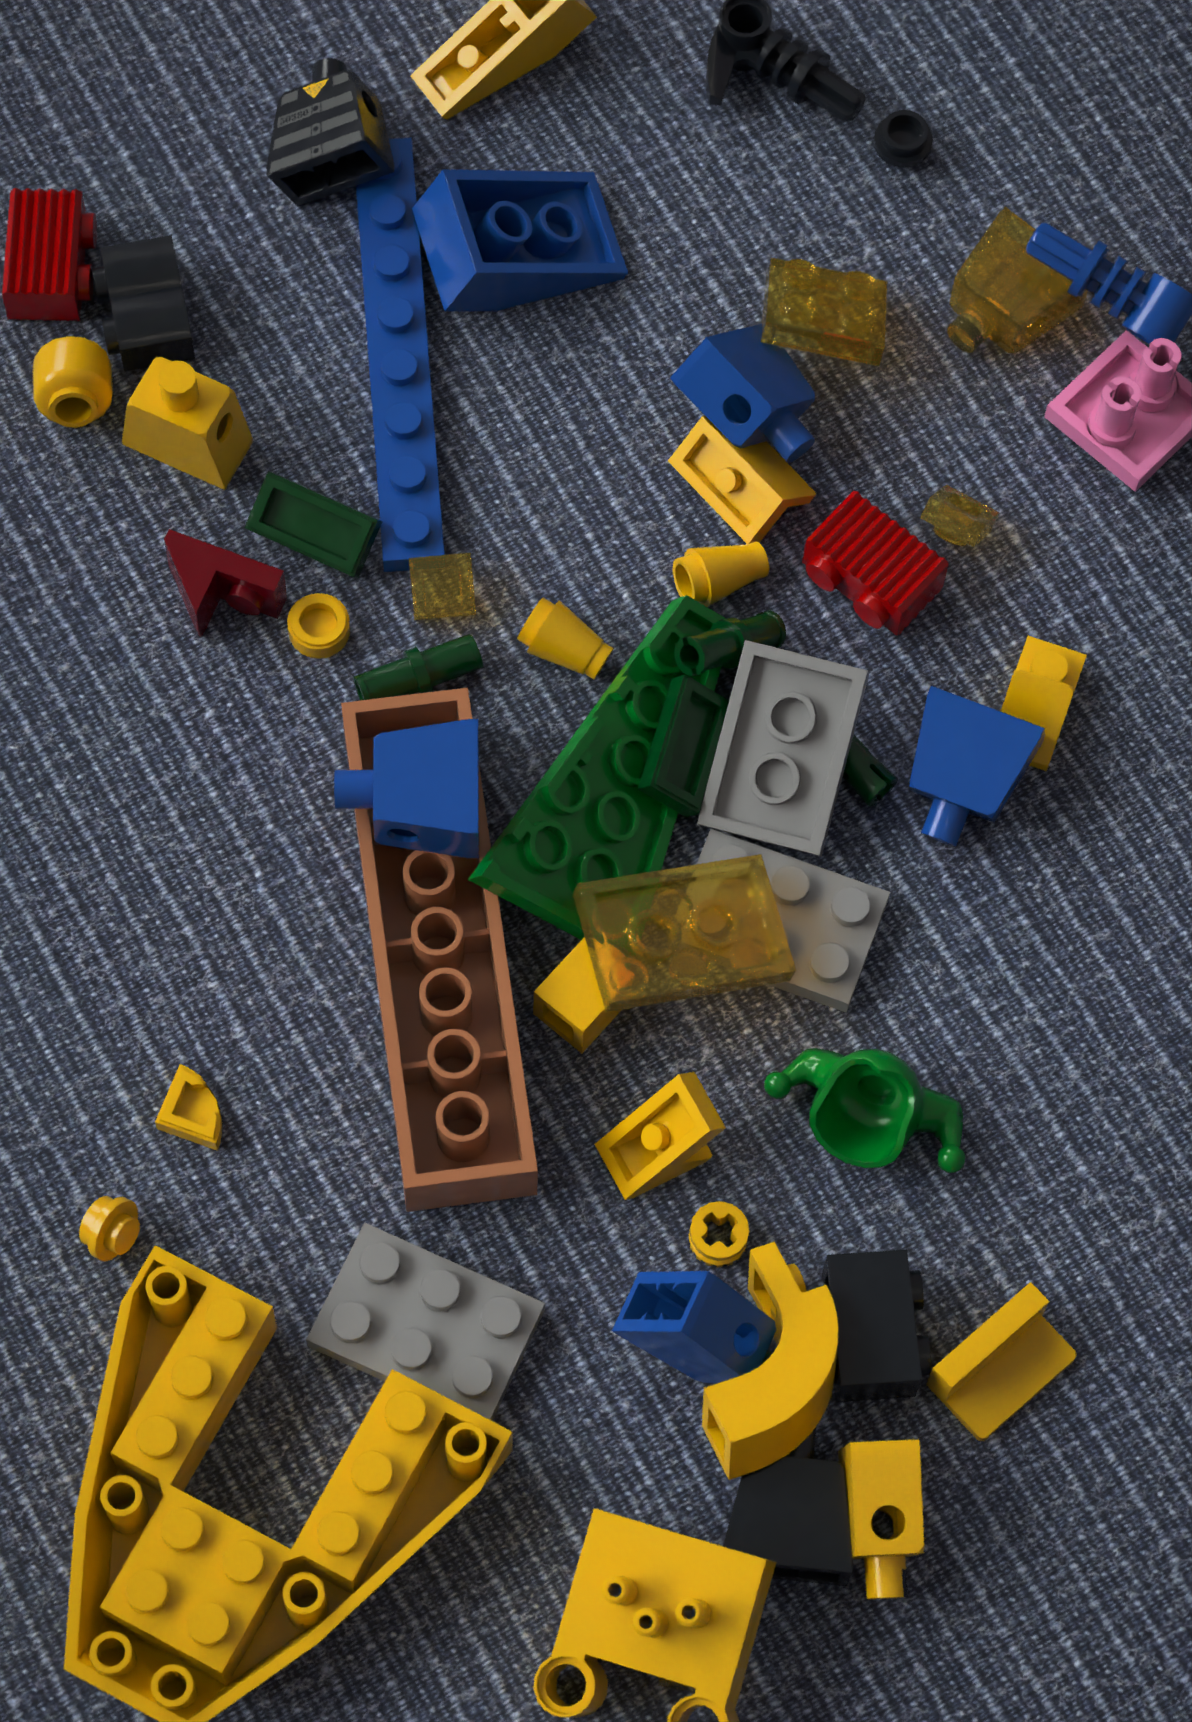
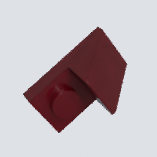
[164,529,287,637]

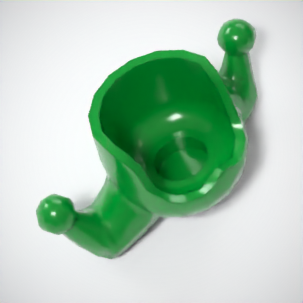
[764,1048,965,1173]

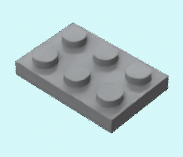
[697,640,870,857]
[666,829,890,1013]
[306,1222,545,1421]

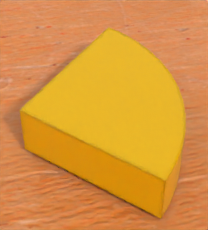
[155,1064,222,1151]

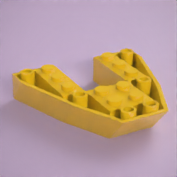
[64,1245,513,1722]

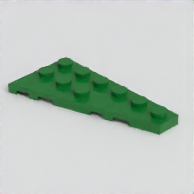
[468,595,725,960]

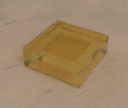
[409,553,476,621]

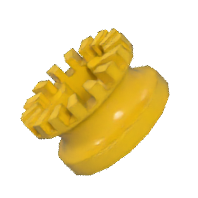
[688,1201,750,1268]

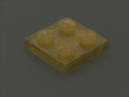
[761,257,887,366]

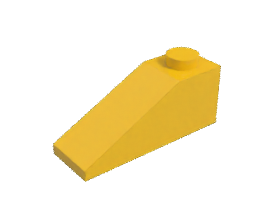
[410,0,597,120]

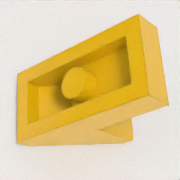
[1000,636,1087,771]
[594,1072,726,1200]

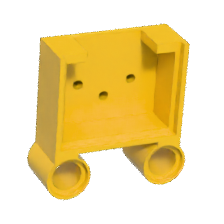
[533,1508,776,1722]

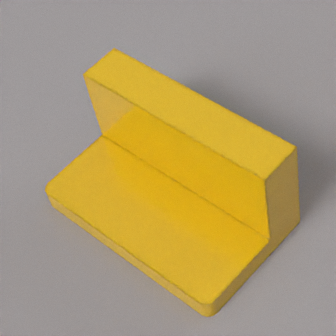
[668,416,816,544]
[926,1282,1076,1441]

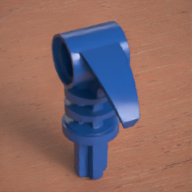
[1025,223,1192,344]

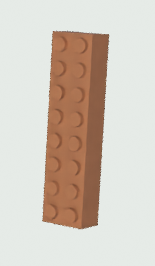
[341,688,538,1212]

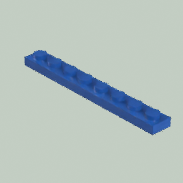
[356,137,445,572]

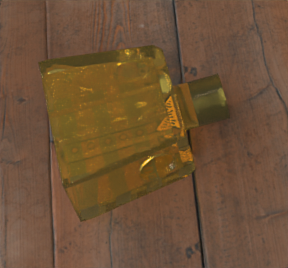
[947,207,1088,353]

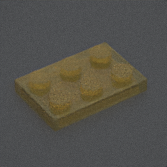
[573,854,796,1012]

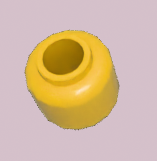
[33,336,113,428]

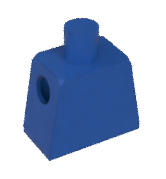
[670,323,815,463]
[909,686,1045,847]
[334,719,479,858]
[612,1271,776,1383]

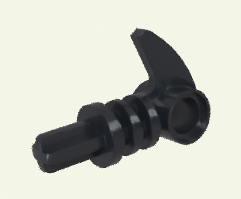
[705,0,866,122]

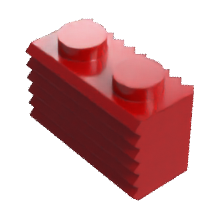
[2,188,97,321]
[802,491,949,636]

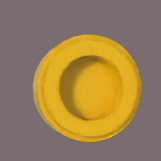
[287,593,350,659]

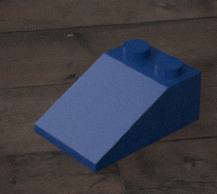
[412,169,628,312]

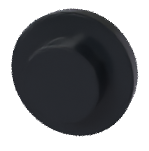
[874,110,933,168]

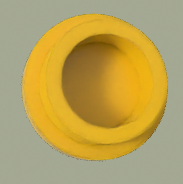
[79,1196,140,1261]

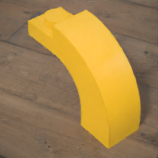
[702,1242,838,1480]

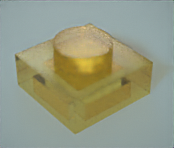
[920,484,999,547]

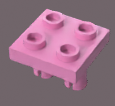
[1044,330,1192,492]

